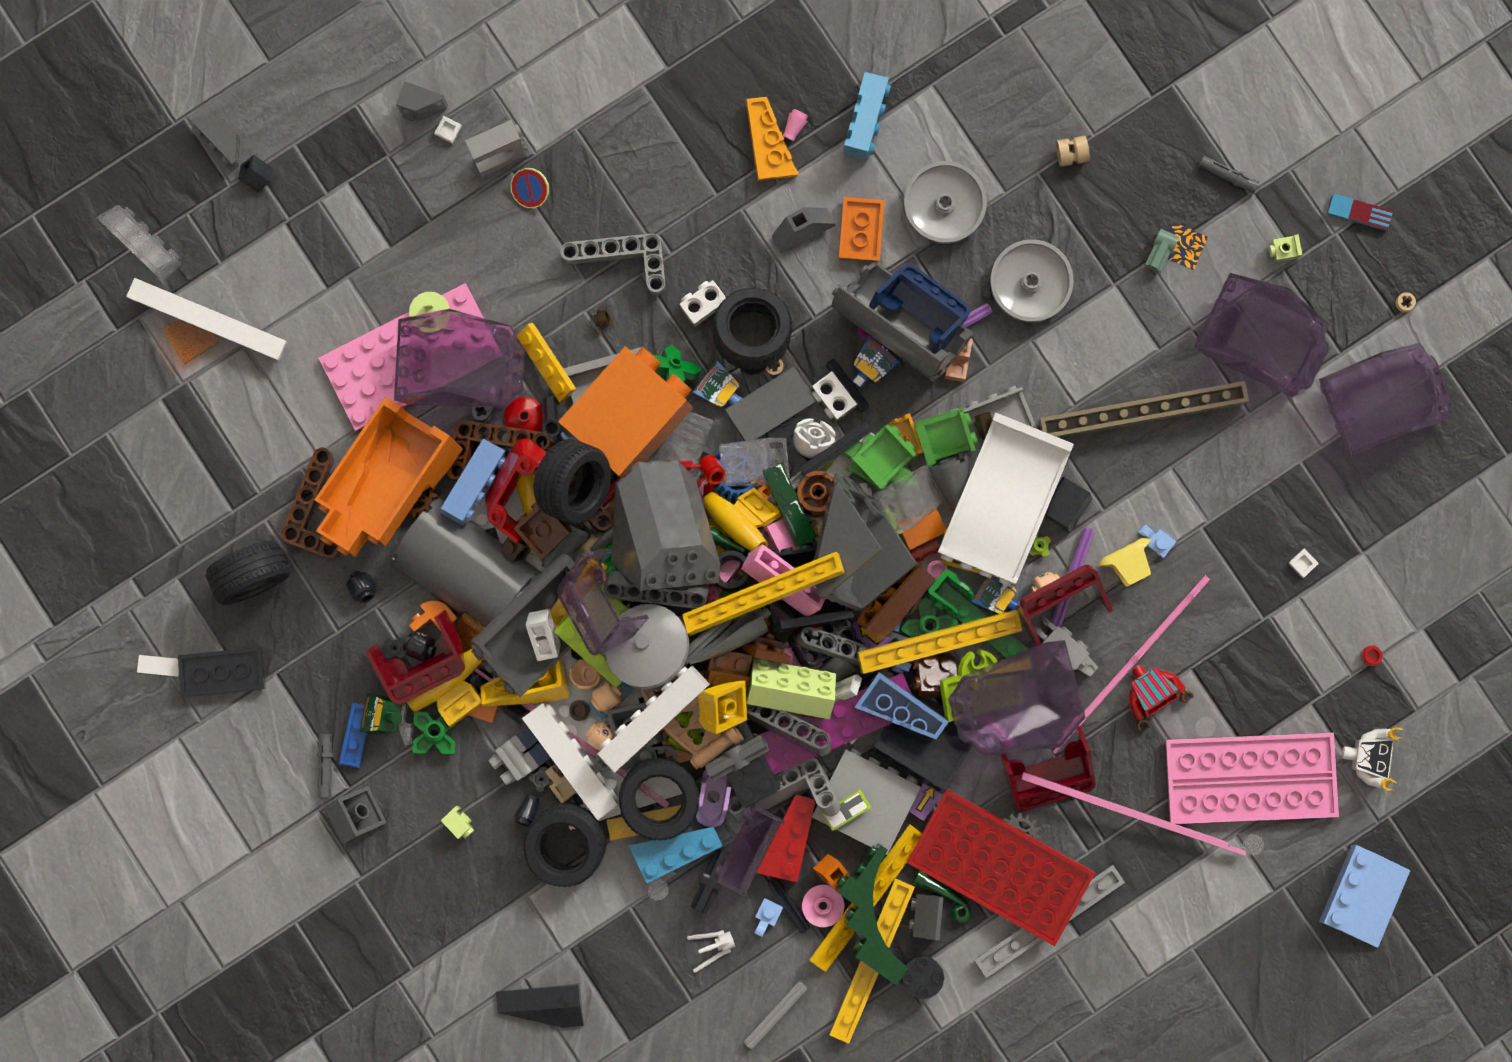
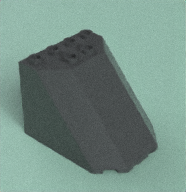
[611,459,720,591]
[814,473,918,611]

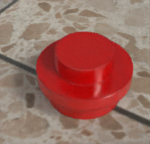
[1361,645,1383,666]

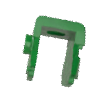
[927,570,974,618]

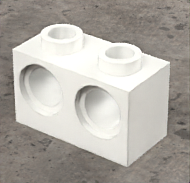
[680,280,726,327]
[812,372,857,422]
[526,609,561,661]

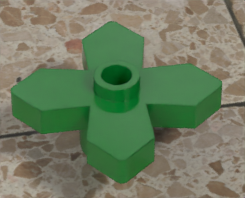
[653,345,701,382]
[901,597,958,637]
[413,712,456,755]

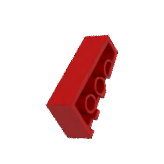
[756,795,815,882]

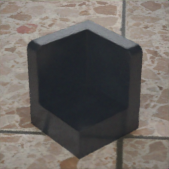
[238,155,273,192]

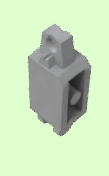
[1034,617,1098,677]

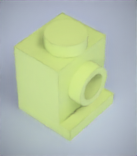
[1269,235,1302,263]
[441,806,474,839]

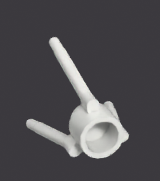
[687,930,735,973]

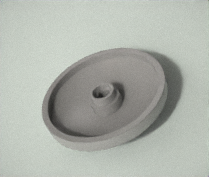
[904,161,987,244]
[990,240,1073,323]
[605,604,689,689]

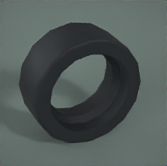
[715,551,752,593]

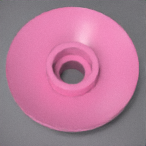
[802,885,844,927]

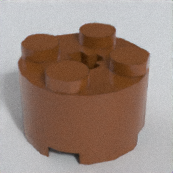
[797,471,833,516]

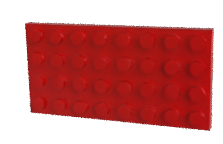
[907,789,1096,946]

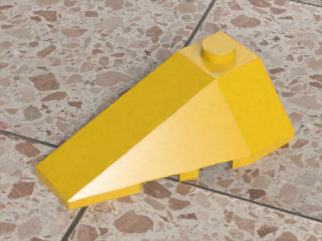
[481,657,569,707]

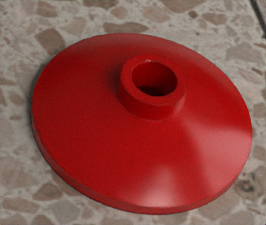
[504,397,543,438]

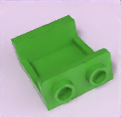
[915,407,978,466]
[850,424,917,490]

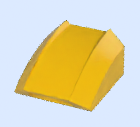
[697,680,747,734]

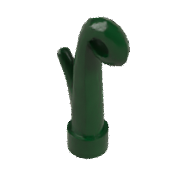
[710,527,751,558]
[912,870,971,924]

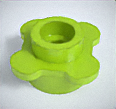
[1029,535,1051,557]

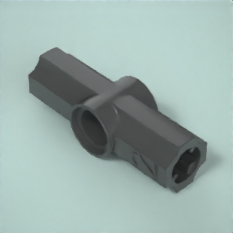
[705,735,770,781]

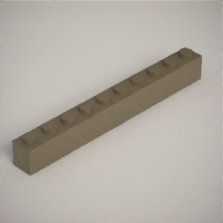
[1038,381,1249,438]

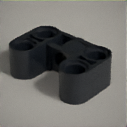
[788,620,856,668]

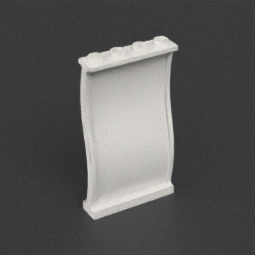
[938,413,1074,587]

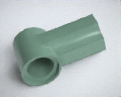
[1145,229,1179,273]

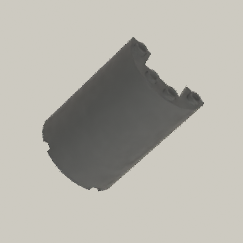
[832,262,974,381]
[391,498,540,630]
[470,553,581,697]

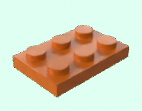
[838,197,885,262]

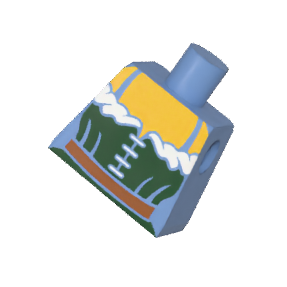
[693,361,742,410]

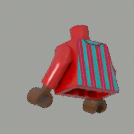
[1129,665,1194,732]

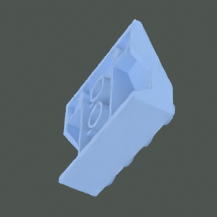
[1319,845,1410,948]

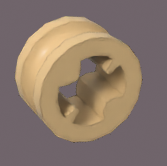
[1395,293,1416,313]
[765,359,783,376]

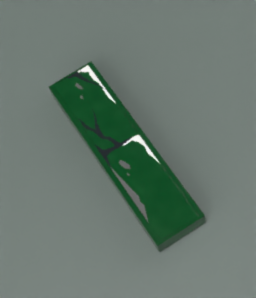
[762,462,816,547]

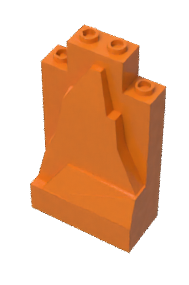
[314,397,463,557]

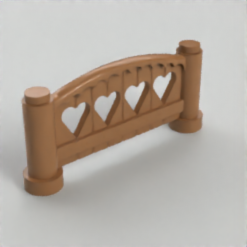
[640,676,743,769]

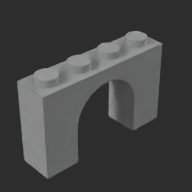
[465,120,528,177]

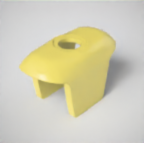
[1098,538,1151,587]

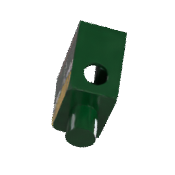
[360,693,402,735]

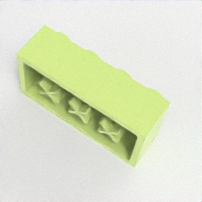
[747,658,836,719]

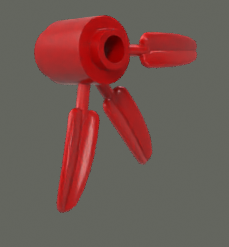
[679,455,725,512]

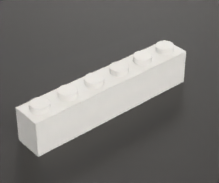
[598,665,710,773]
[522,703,619,820]

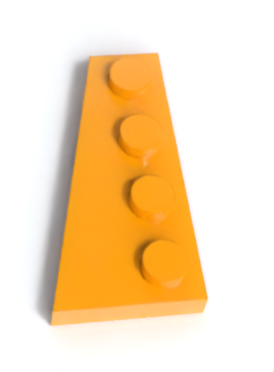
[746,97,799,181]

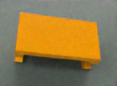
[890,413,924,458]

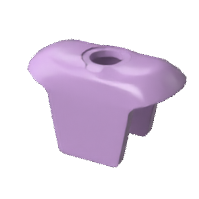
[696,770,731,827]

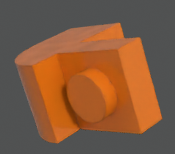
[409,601,459,632]

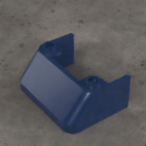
[869,264,970,354]

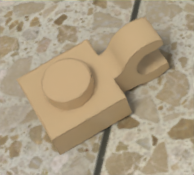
[545,764,576,803]

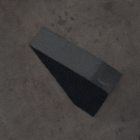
[496,983,584,1028]

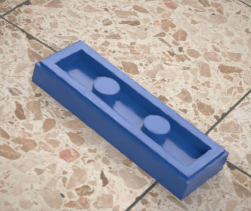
[339,703,368,768]

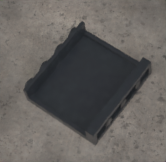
[766,545,854,633]
[871,684,983,795]

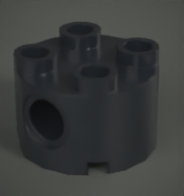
[901,955,945,999]

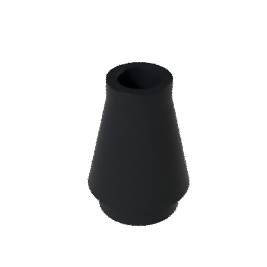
[515,794,539,827]

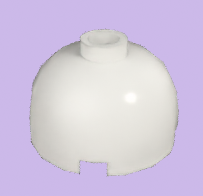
[793,419,836,459]

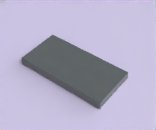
[725,367,817,445]

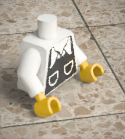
[1342,727,1403,793]

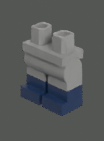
[488,726,552,785]

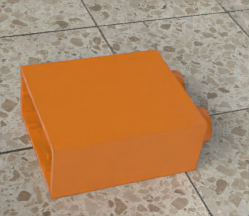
[558,346,693,478]

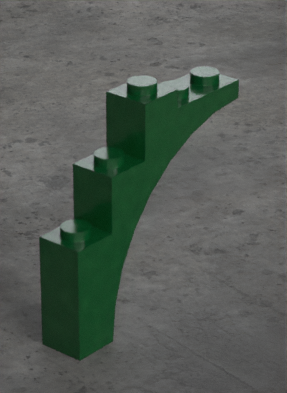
[835,843,908,986]

